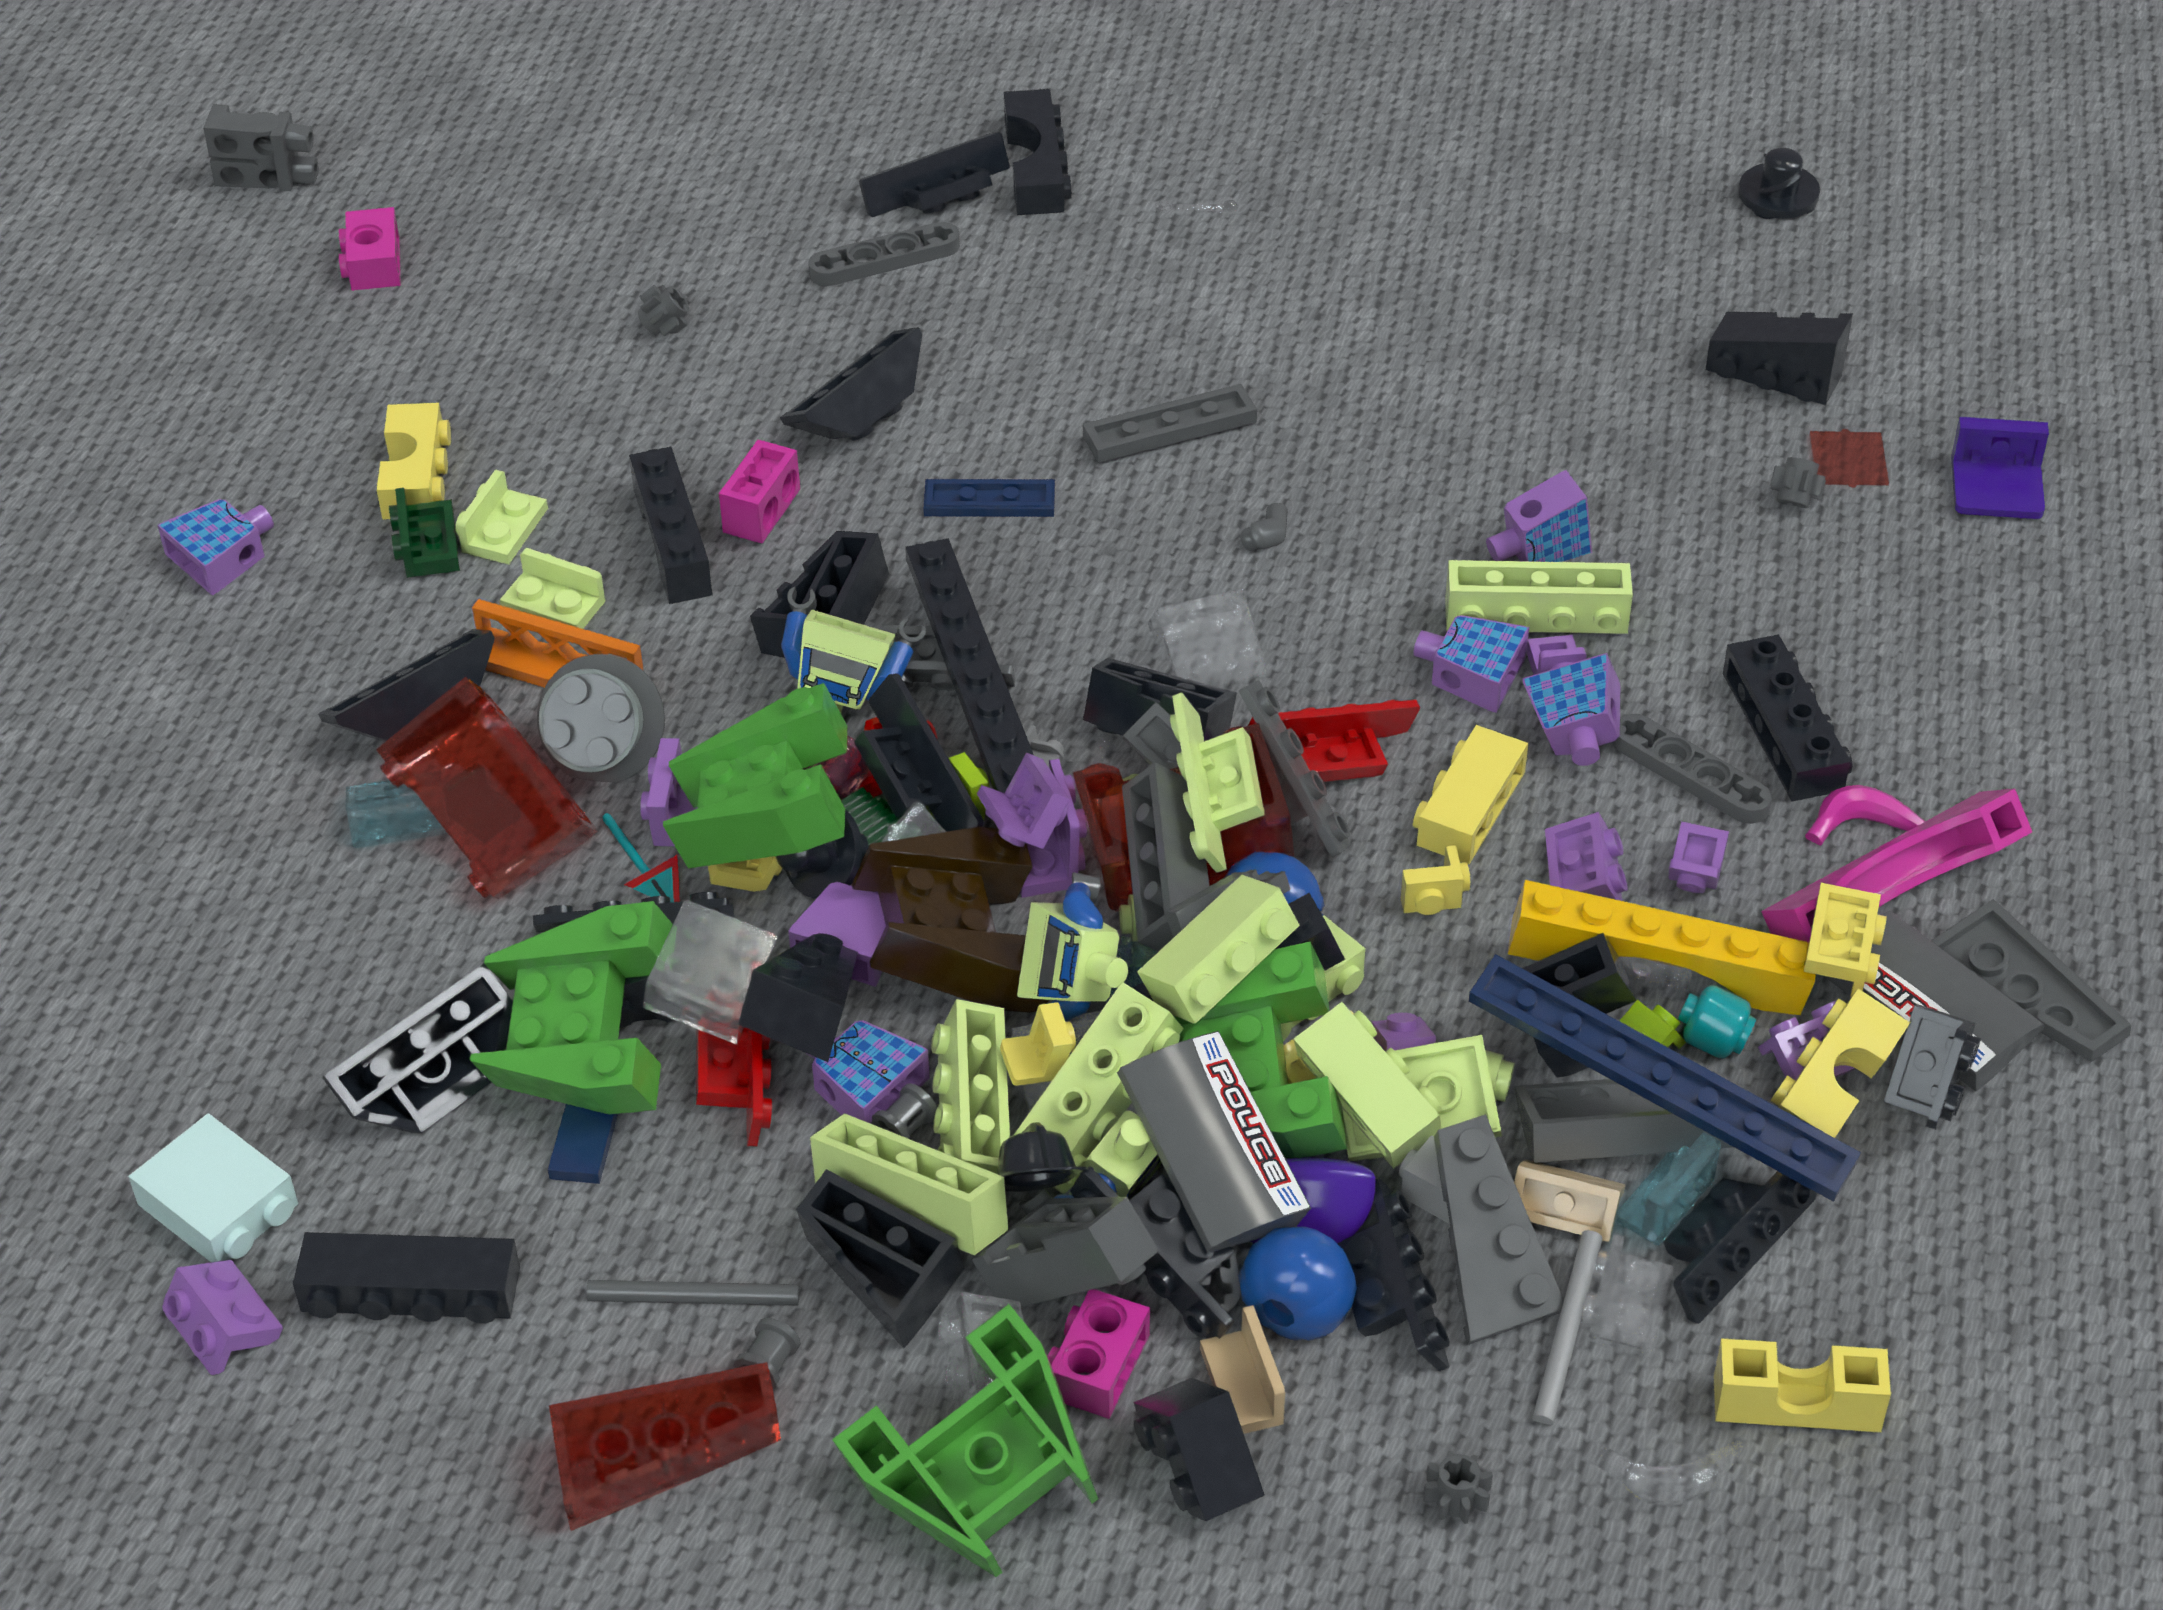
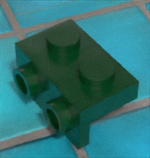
[389,487,460,578]

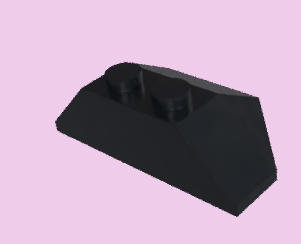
[780,327,922,441]
[318,629,495,746]
[322,964,513,1133]

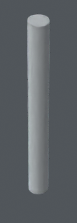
[1532,1230,1603,1425]

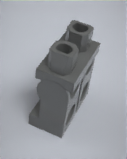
[203,104,319,191]

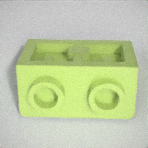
[455,470,548,564]
[500,548,605,629]

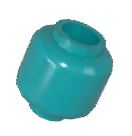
[1677,985,1756,1059]

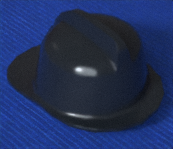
[998,1122,1089,1192]

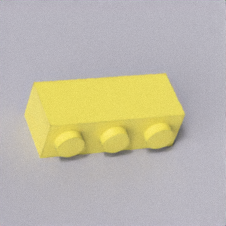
[1413,725,1528,864]

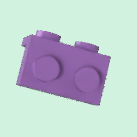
[641,738,697,846]
[977,753,1070,849]
[162,1260,283,1375]

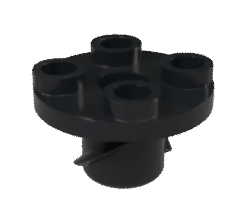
[1738,147,1820,219]
[776,809,869,898]

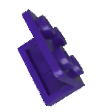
[1951,417,2049,519]

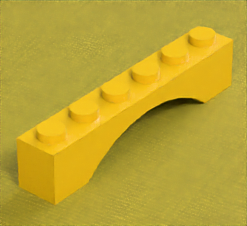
[1508,880,1816,1015]

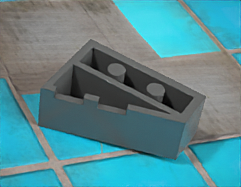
[971,1197,1159,1309]

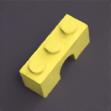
[377,403,451,519]
[1770,989,1910,1138]
[1714,1338,1891,1432]

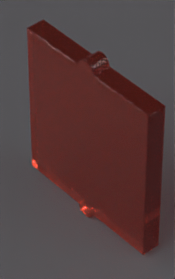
[1809,429,1889,488]

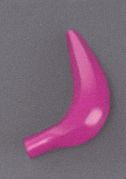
[1805,785,1925,846]

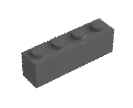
[1122,762,1209,952]

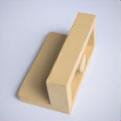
[1514,1160,1625,1242]
[1200,1305,1285,1434]

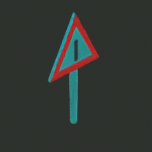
[602,813,680,903]

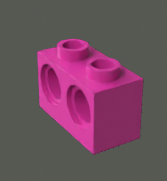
[719,440,800,544]
[1047,1289,1150,1419]

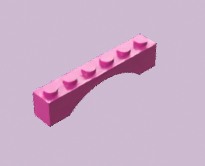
[1761,788,2032,942]

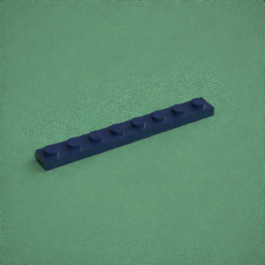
[1468,954,1861,1202]

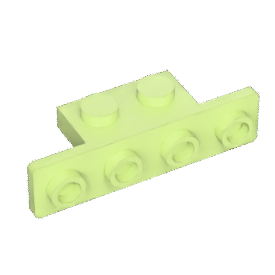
[1170,692,1265,873]

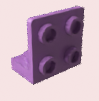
[1020,759,1087,898]

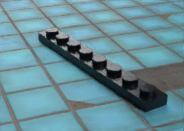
[905,538,1034,793]

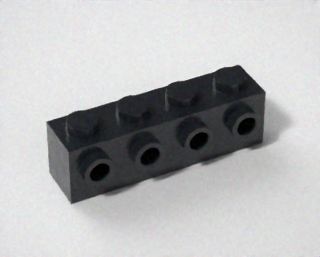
[1723,634,1853,802]

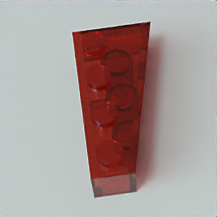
[549,1362,781,1531]

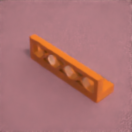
[472,599,644,688]

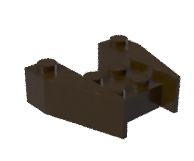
[852,827,1049,1013]

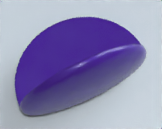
[1250,1158,1375,1244]

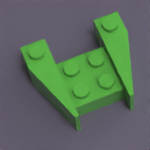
[663,683,847,869]
[470,901,677,1114]
[1173,942,1347,1159]
[832,1304,1098,1577]

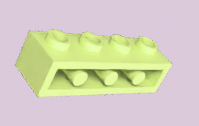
[1445,560,1633,634]
[1013,982,1184,1194]
[931,999,1010,1174]
[810,1113,1008,1255]

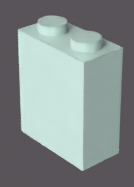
[128,1113,298,1262]

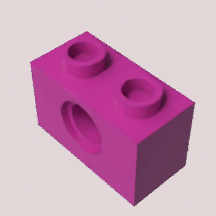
[339,207,401,291]

